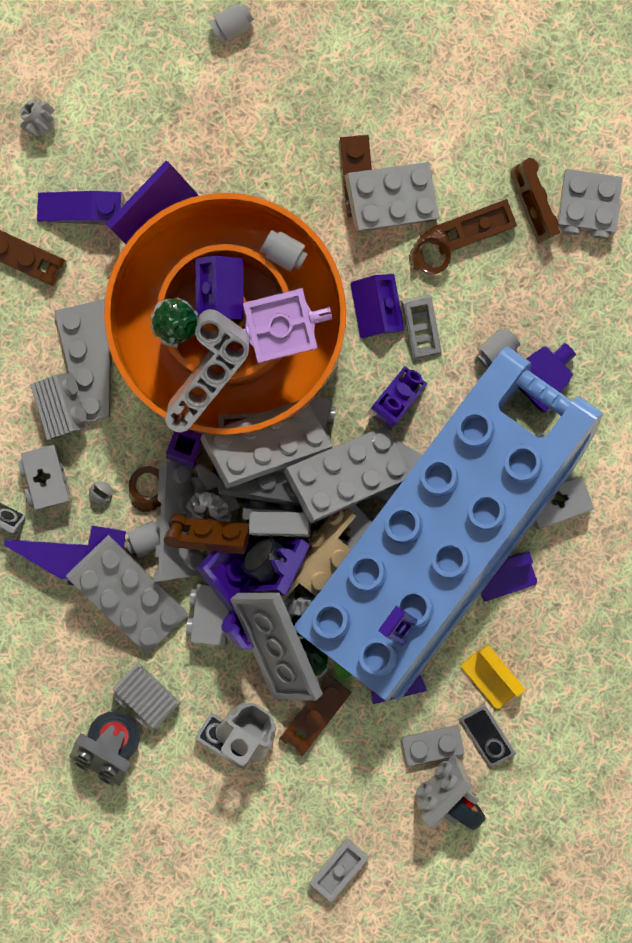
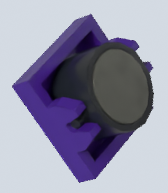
[240,536,310,596]

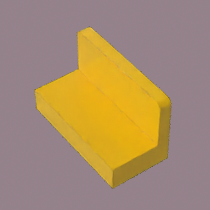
[461,643,526,709]

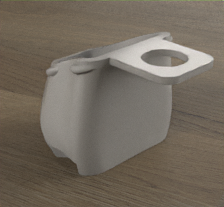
[216,703,277,766]

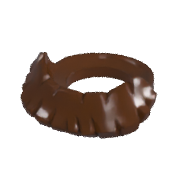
[409,228,452,274]
[129,466,161,512]

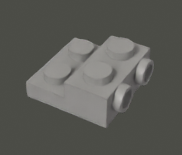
[558,169,623,239]

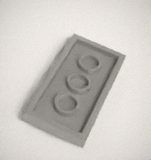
[200,400,333,488]
[283,426,410,523]
[66,535,189,654]
[230,593,323,701]

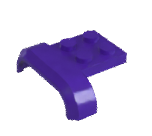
[197,541,300,649]

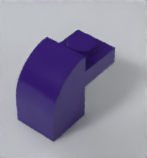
[166,430,203,468]

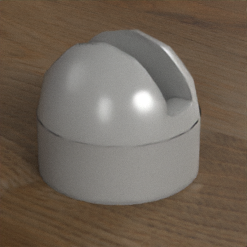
[89,481,113,504]

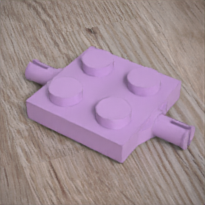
[230,288,333,364]

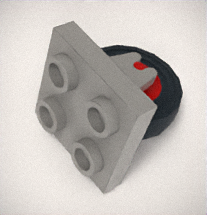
[414,755,485,830]

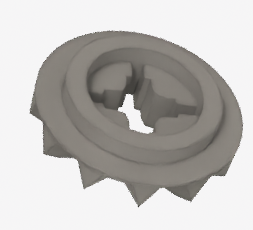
[186,492,232,522]
[284,585,316,615]

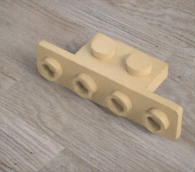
[281,508,356,601]

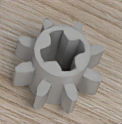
[20,99,55,137]

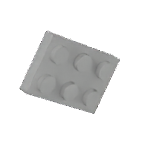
[345,162,440,232]

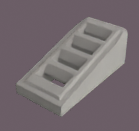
[401,294,442,359]

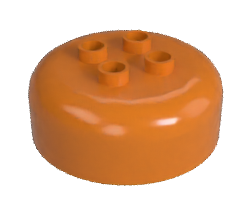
[104,193,346,435]

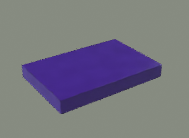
[106,161,199,244]

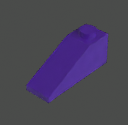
[37,191,125,225]
[4,539,87,585]

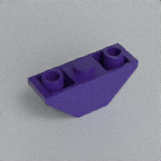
[368,366,427,431]

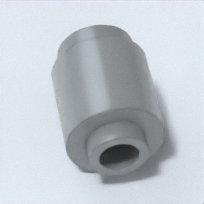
[209,3,254,43]
[260,230,308,272]
[477,328,521,369]
[125,521,160,558]

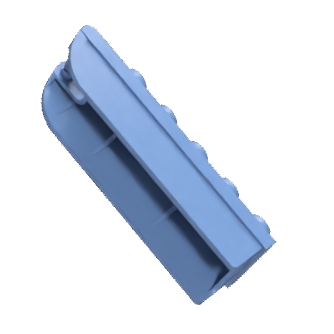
[294,346,603,701]

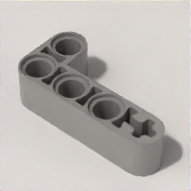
[165,309,250,432]

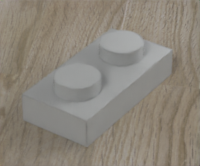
[402,725,465,766]
[309,838,369,902]

